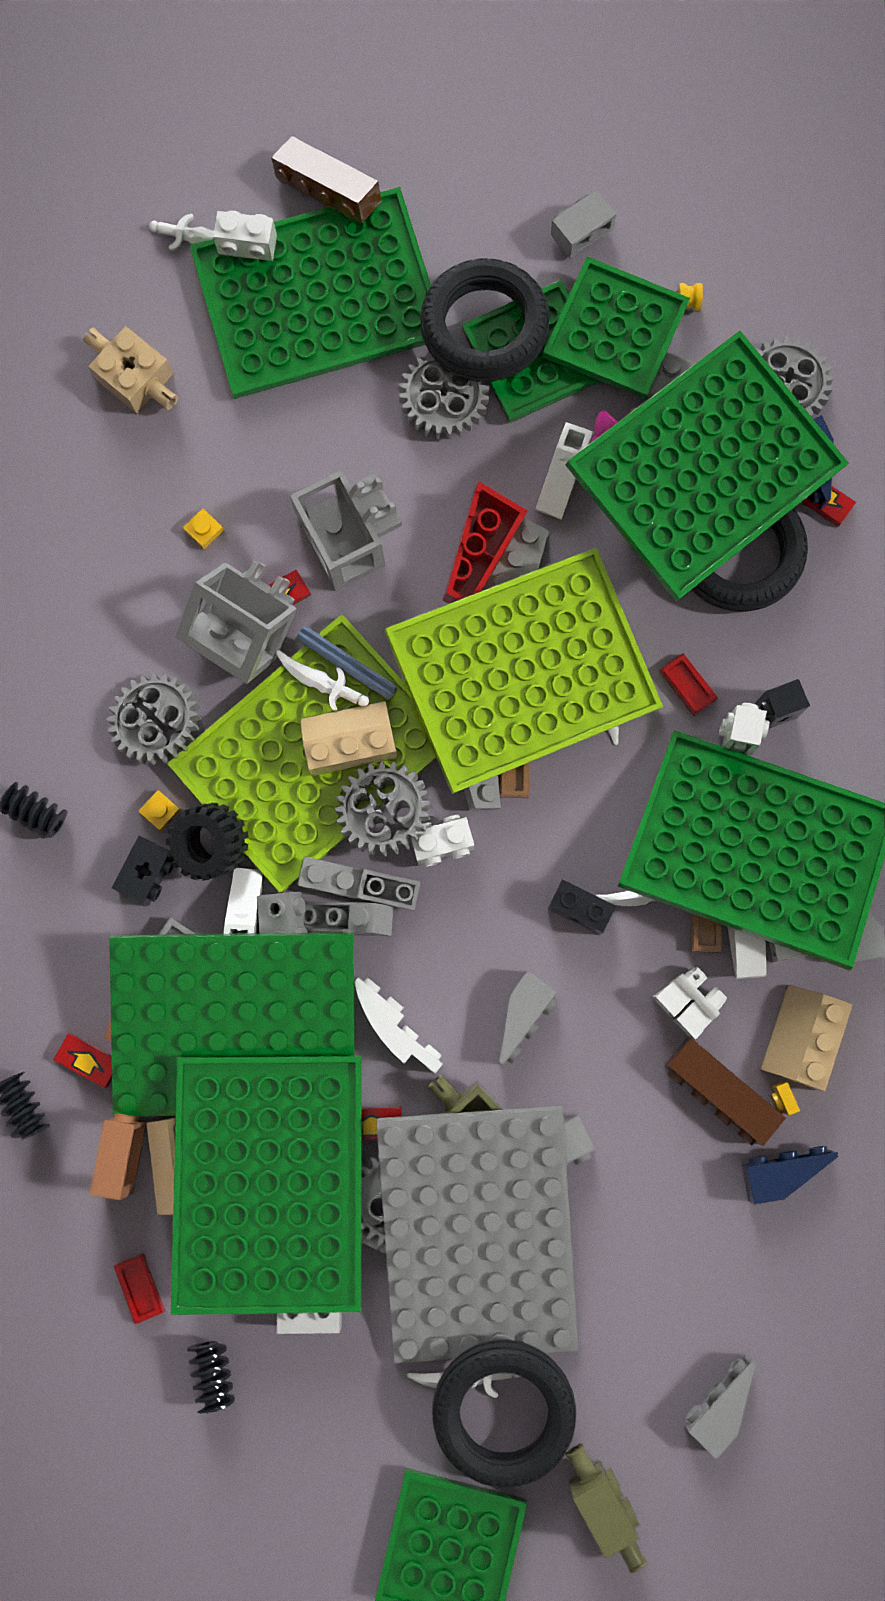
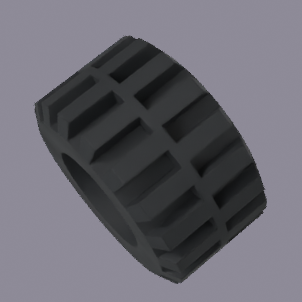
[166,802,249,881]

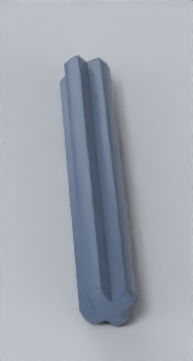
[297,626,397,700]

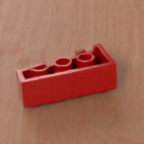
[442,481,528,604]

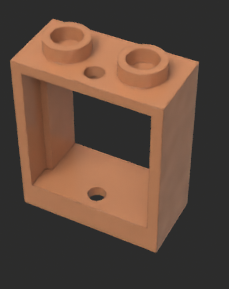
[89,1114,147,1200]

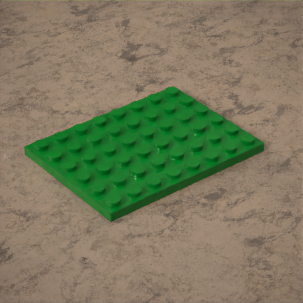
[189,187,431,399]
[565,330,849,602]
[617,730,885,971]
[109,932,355,1117]
[171,1056,362,1315]

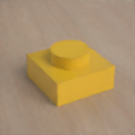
[183,508,224,549]
[138,790,181,832]
[770,1082,800,1116]

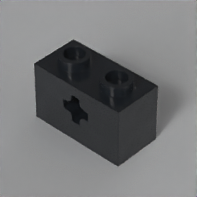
[755,679,810,729]
[112,836,175,906]
[548,879,616,935]

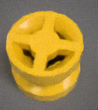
[677,283,703,312]

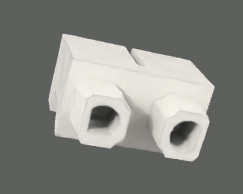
[652,967,727,1040]

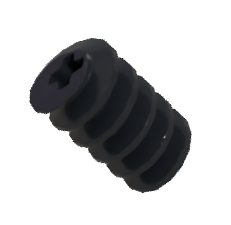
[0,782,68,839]
[0,1072,50,1140]
[187,1341,235,1414]

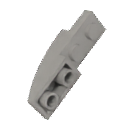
[297,857,420,911]

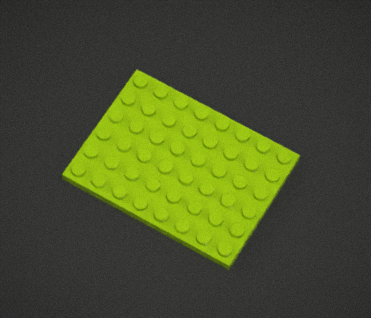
[384,547,663,794]
[167,614,437,893]

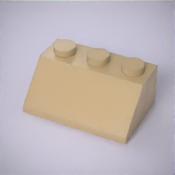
[300,701,397,776]
[760,985,853,1091]
[147,1118,176,1215]

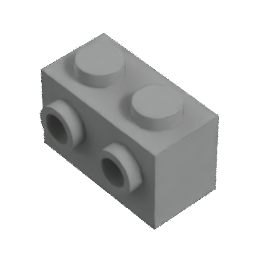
[550,189,616,259]
[256,892,308,933]

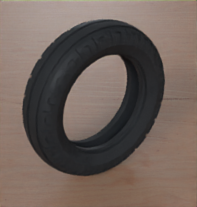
[420,258,550,382]
[692,508,808,612]
[432,1340,576,1488]

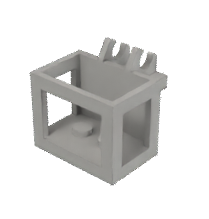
[290,469,402,591]
[175,561,297,684]

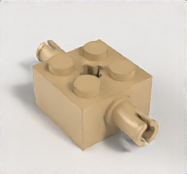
[83,326,178,414]

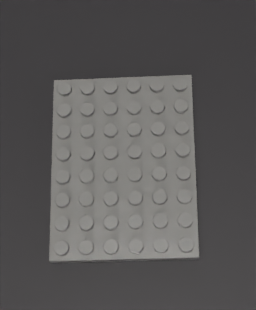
[377,1106,579,1364]

